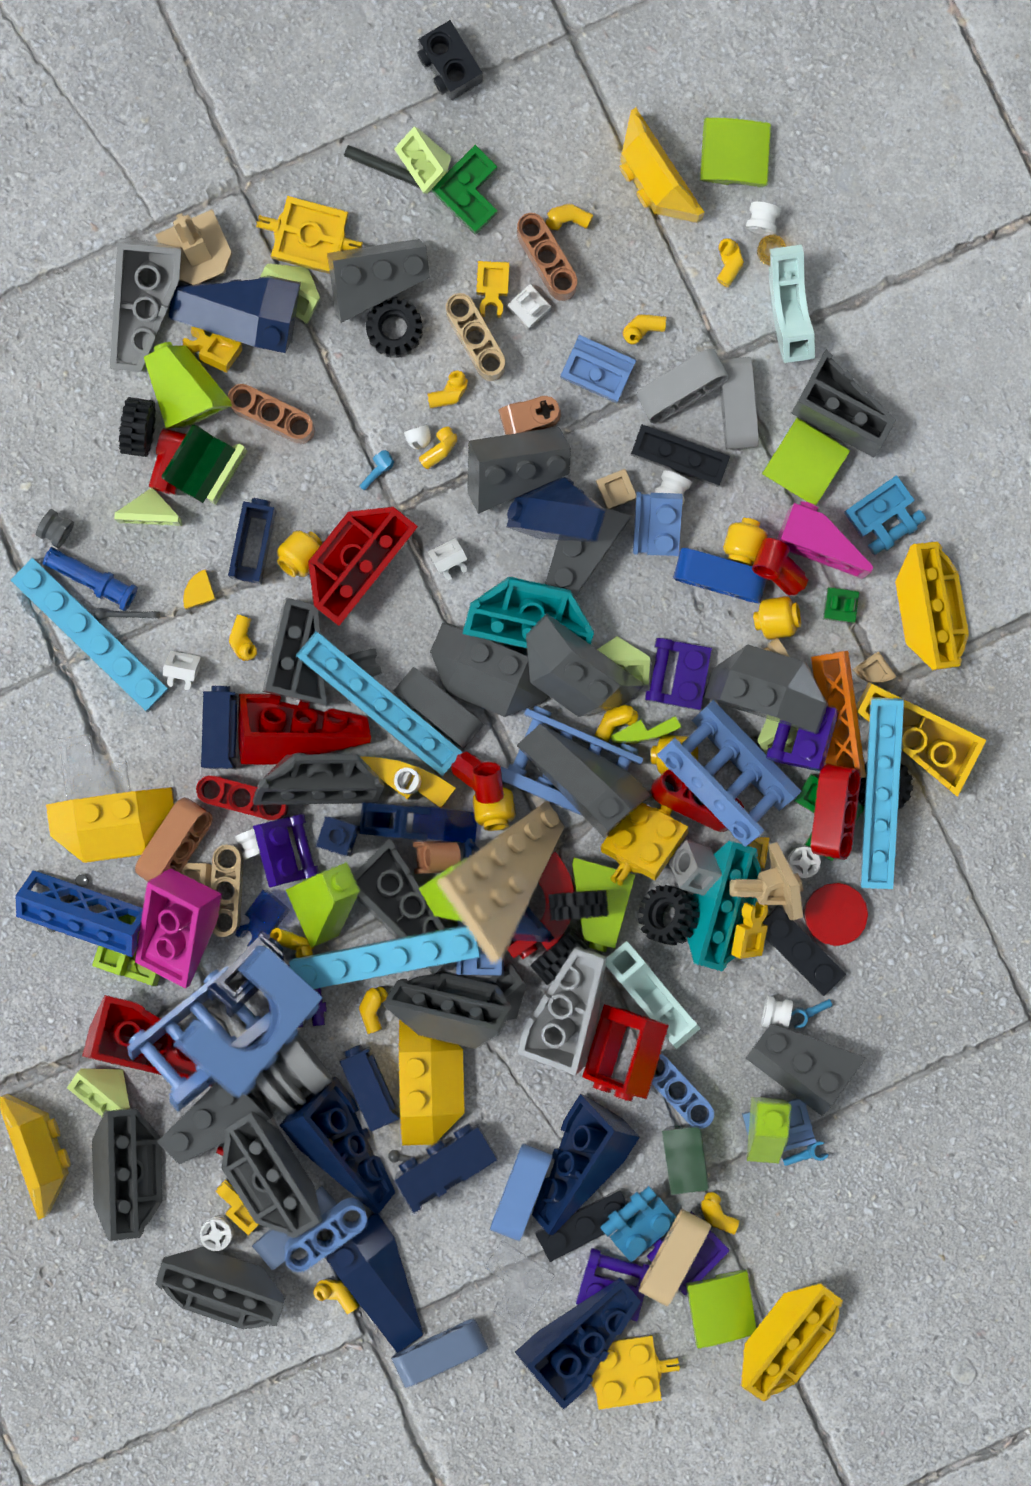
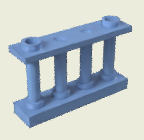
[657,700,801,847]
[501,706,643,816]
[127,966,271,1112]

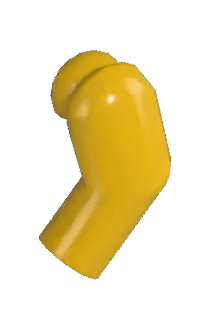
[546,204,594,231]

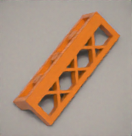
[811,651,866,778]

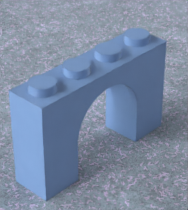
[174,945,323,1098]

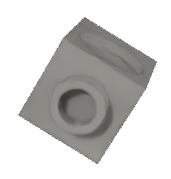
[669,840,722,896]

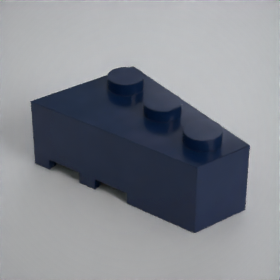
[394,1123,498,1214]

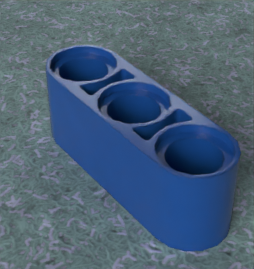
[673,548,767,603]

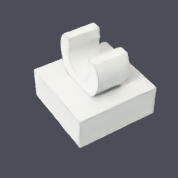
[507,284,551,330]
[428,538,467,580]
[163,651,201,690]

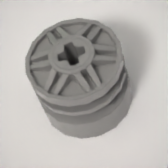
[255,1034,333,1115]

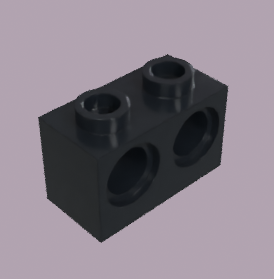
[416,20,483,101]

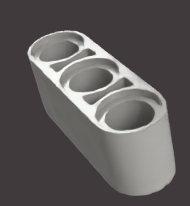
[636,349,729,423]
[720,357,759,450]

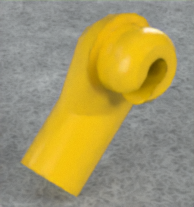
[716,238,744,288]
[623,314,666,345]
[427,370,468,409]
[419,426,457,470]
[229,614,257,661]
[594,705,639,742]
[270,928,314,958]
[359,986,388,1034]
[701,1192,740,1235]
[313,1279,360,1314]

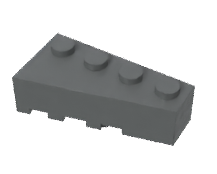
[353,838,445,975]

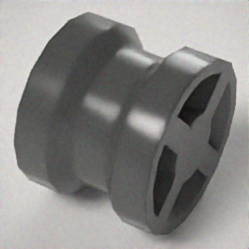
[36,509,74,548]
[347,648,382,677]

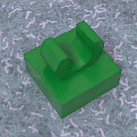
[823,587,859,624]

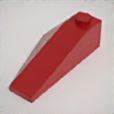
[238,694,371,765]
[82,995,212,1087]

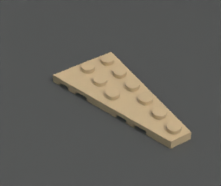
[437,801,565,964]

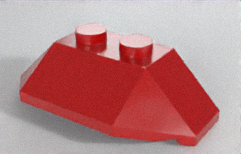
[308,507,418,626]

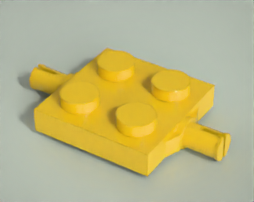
[256,196,363,274]
[601,803,689,886]
[591,1335,680,1410]

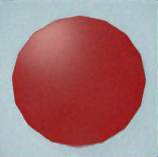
[804,883,868,946]

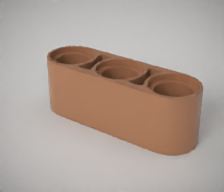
[517,213,577,301]
[228,384,315,444]
[135,797,213,882]

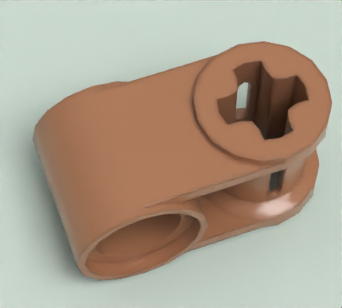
[498,396,561,435]
[413,841,461,874]

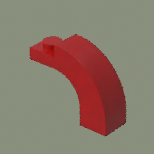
[506,852,574,960]

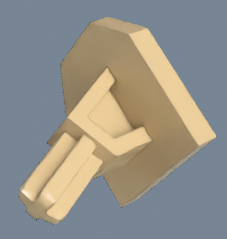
[155,209,232,285]
[729,842,803,920]

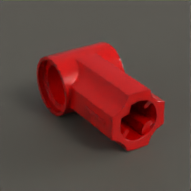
[148,428,186,495]
[752,538,809,596]
[451,751,504,804]

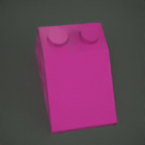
[777,501,873,579]
[135,868,222,989]

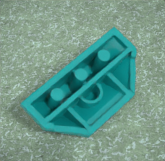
[463,577,594,648]
[687,840,761,971]

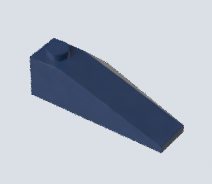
[506,477,606,542]
[532,1094,640,1235]
[325,1213,424,1353]
[515,1277,641,1410]

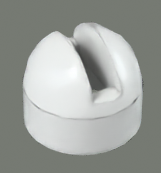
[404,424,431,449]
[394,768,421,794]

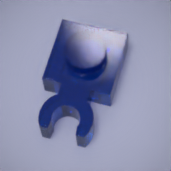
[235,890,290,947]

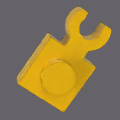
[476,261,509,318]
[182,326,242,373]
[731,901,768,959]

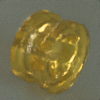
[757,234,786,265]

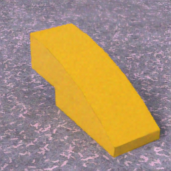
[360,756,456,809]

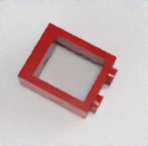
[582,1004,669,1102]

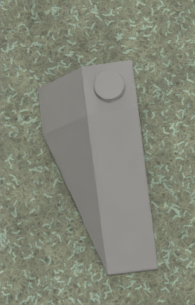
[110,238,182,372]
[517,947,606,1075]

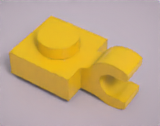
[216,1179,259,1235]

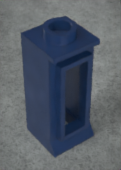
[228,498,277,585]
[201,686,238,769]
[359,802,430,841]
[315,816,360,857]
[207,933,284,1018]
[339,1044,400,1132]

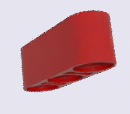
[811,763,861,860]
[651,769,744,832]
[196,775,288,820]

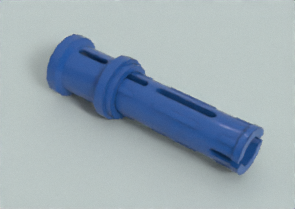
[43,547,138,611]

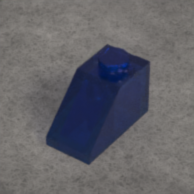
[412,806,477,843]

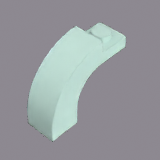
[768,244,815,363]
[605,941,701,1049]

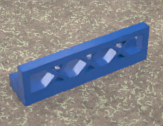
[15,870,143,957]

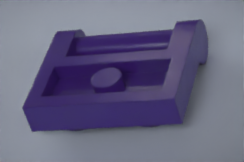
[645,638,712,711]
[766,707,839,772]
[253,814,319,888]
[576,1248,650,1321]

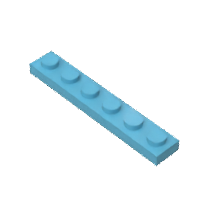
[11,558,169,712]
[296,631,462,776]
[860,697,904,889]
[289,925,482,989]

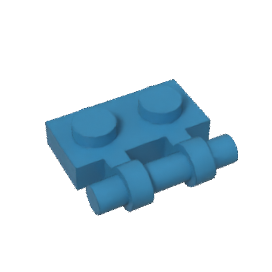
[844,475,926,556]
[600,1186,676,1262]

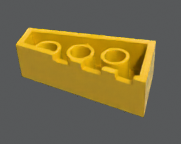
[856,682,986,797]

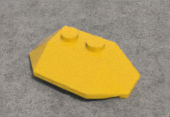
[619,107,705,223]
[895,541,969,670]
[46,787,174,863]
[399,1019,465,1146]
[0,1094,71,1220]
[741,1283,843,1402]

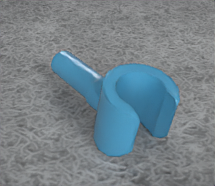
[359,450,394,491]
[791,999,833,1028]
[783,1141,829,1166]

